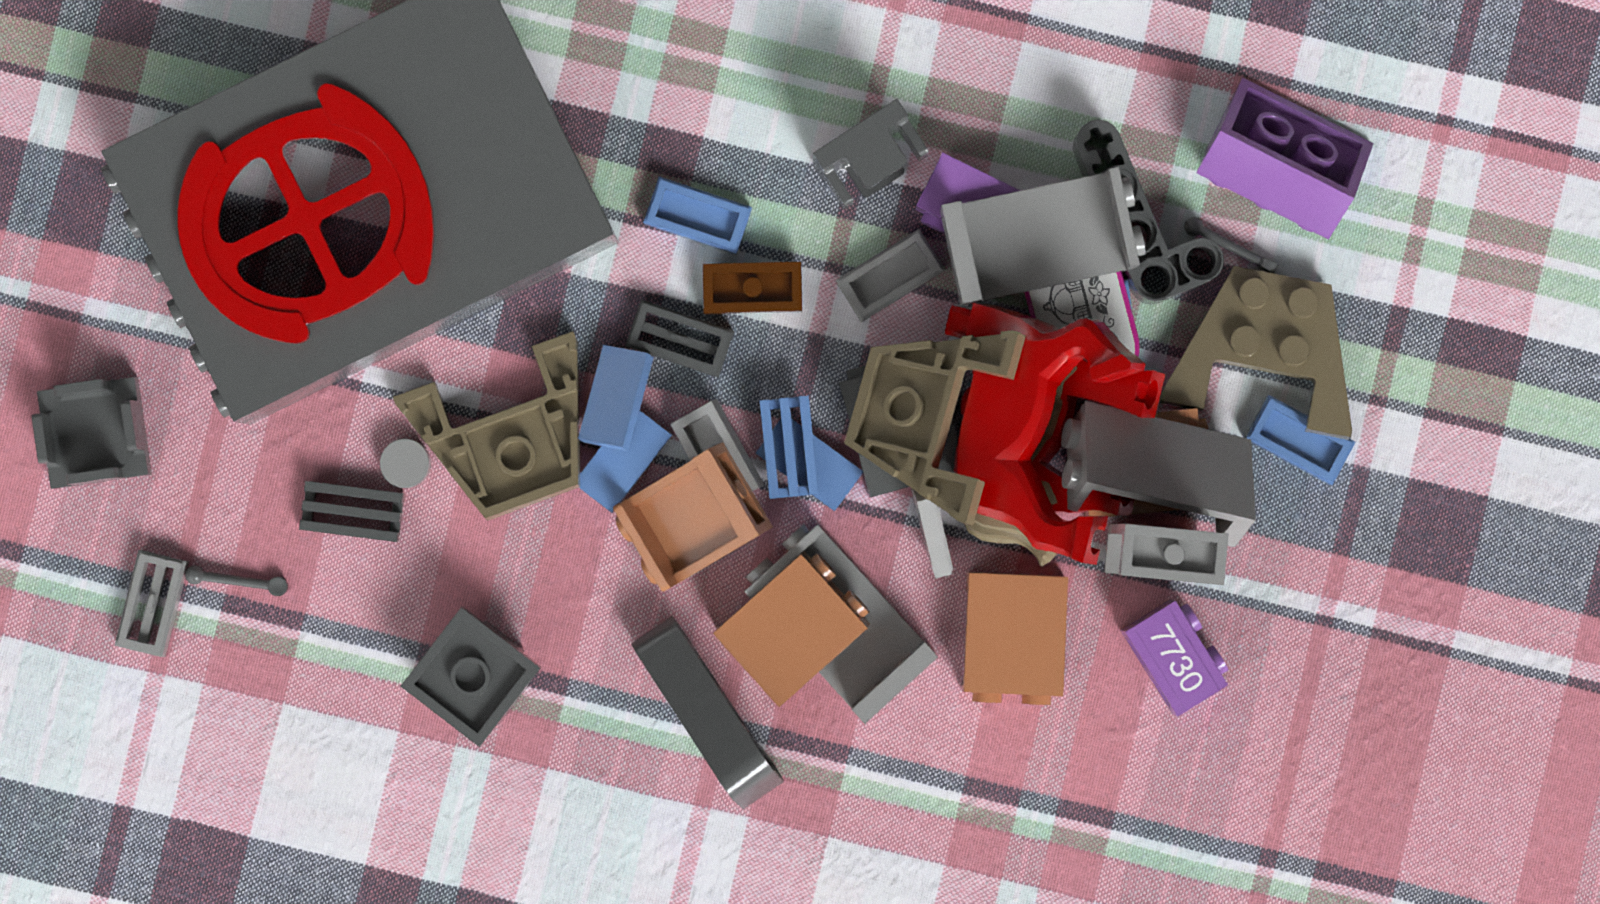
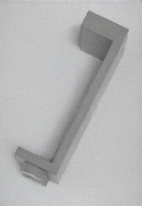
[939,167,1146,306]
[1061,401,1256,547]
[744,524,938,724]
[1104,524,1229,585]

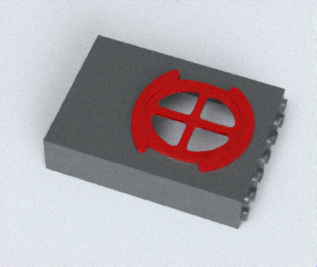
[101,0,619,425]

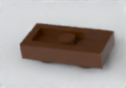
[703,262,802,314]

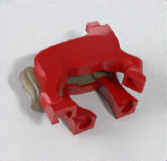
[945,303,1165,566]

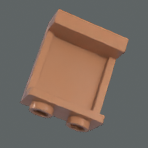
[613,442,773,592]
[713,551,870,707]
[962,572,1068,705]

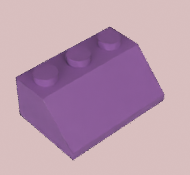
[1196,77,1374,240]

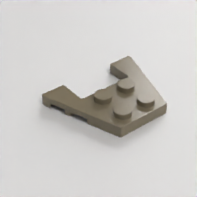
[1159,266,1352,440]
[844,330,1026,526]
[393,331,580,521]

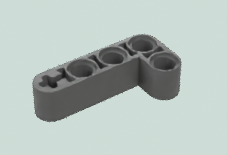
[1072,119,1224,305]
[631,616,784,809]

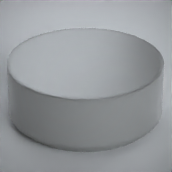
[380,439,431,488]

